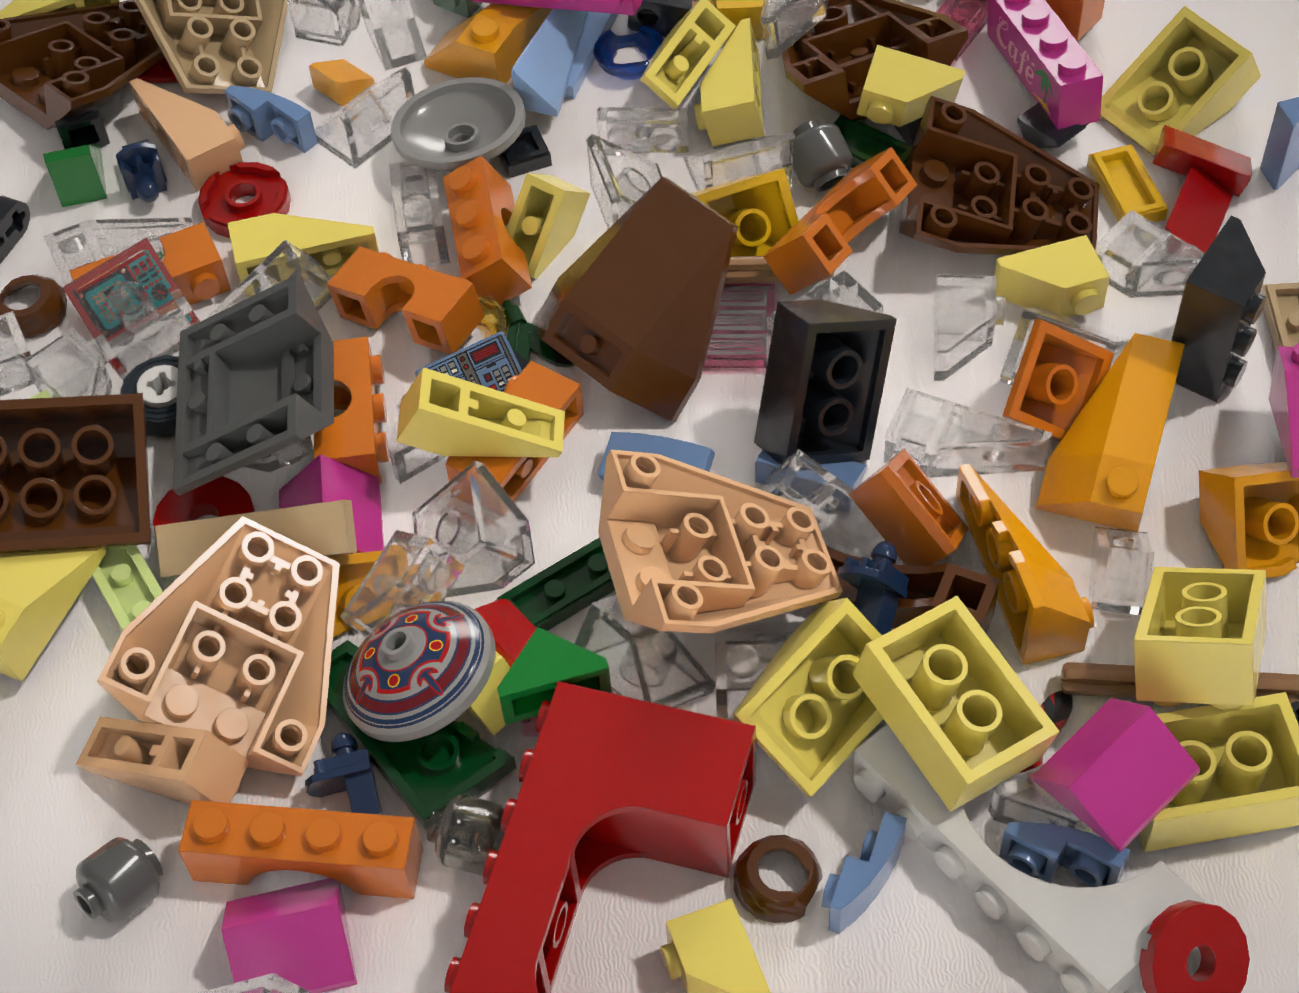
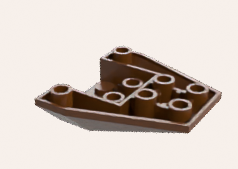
[0,0,165,130]
[899,96,1099,255]
[535,176,738,422]

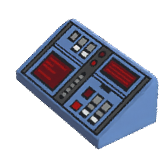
[415,332,522,392]

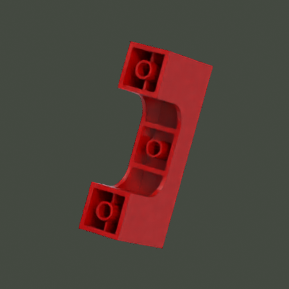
[444,681,756,993]

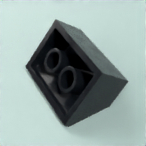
[1171,215,1267,403]
[754,299,897,468]

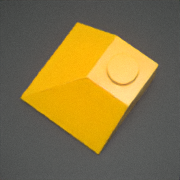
[690,168,799,286]

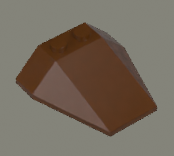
[773,0,968,120]

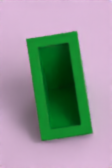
[43,145,107,207]
[497,627,612,725]

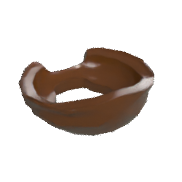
[0,274,67,339]
[733,835,823,923]

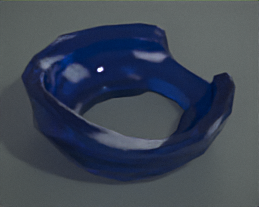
[593,26,664,80]

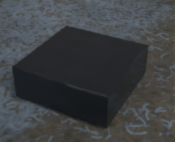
[499,125,552,178]

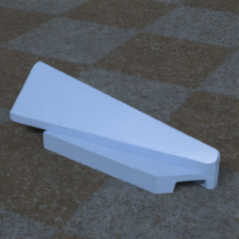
[512,9,618,117]

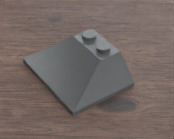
[173,274,334,496]

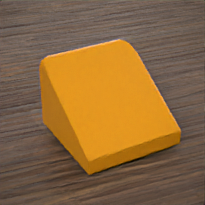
[309,59,375,107]

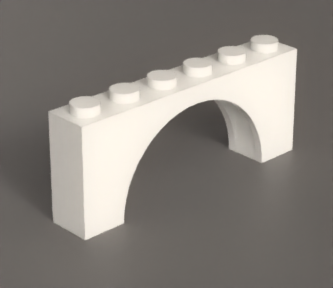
[853,724,1205,993]

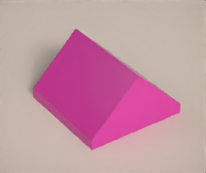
[279,454,385,556]
[1032,698,1200,853]
[221,878,357,993]

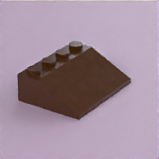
[0,393,151,553]

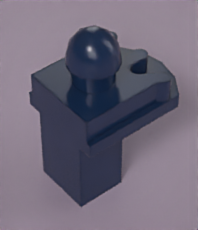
[116,139,168,203]
[837,541,909,635]
[305,732,383,815]

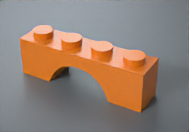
[763,147,917,296]
[178,800,423,899]

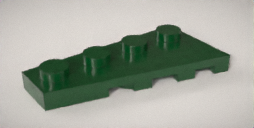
[327,640,517,830]

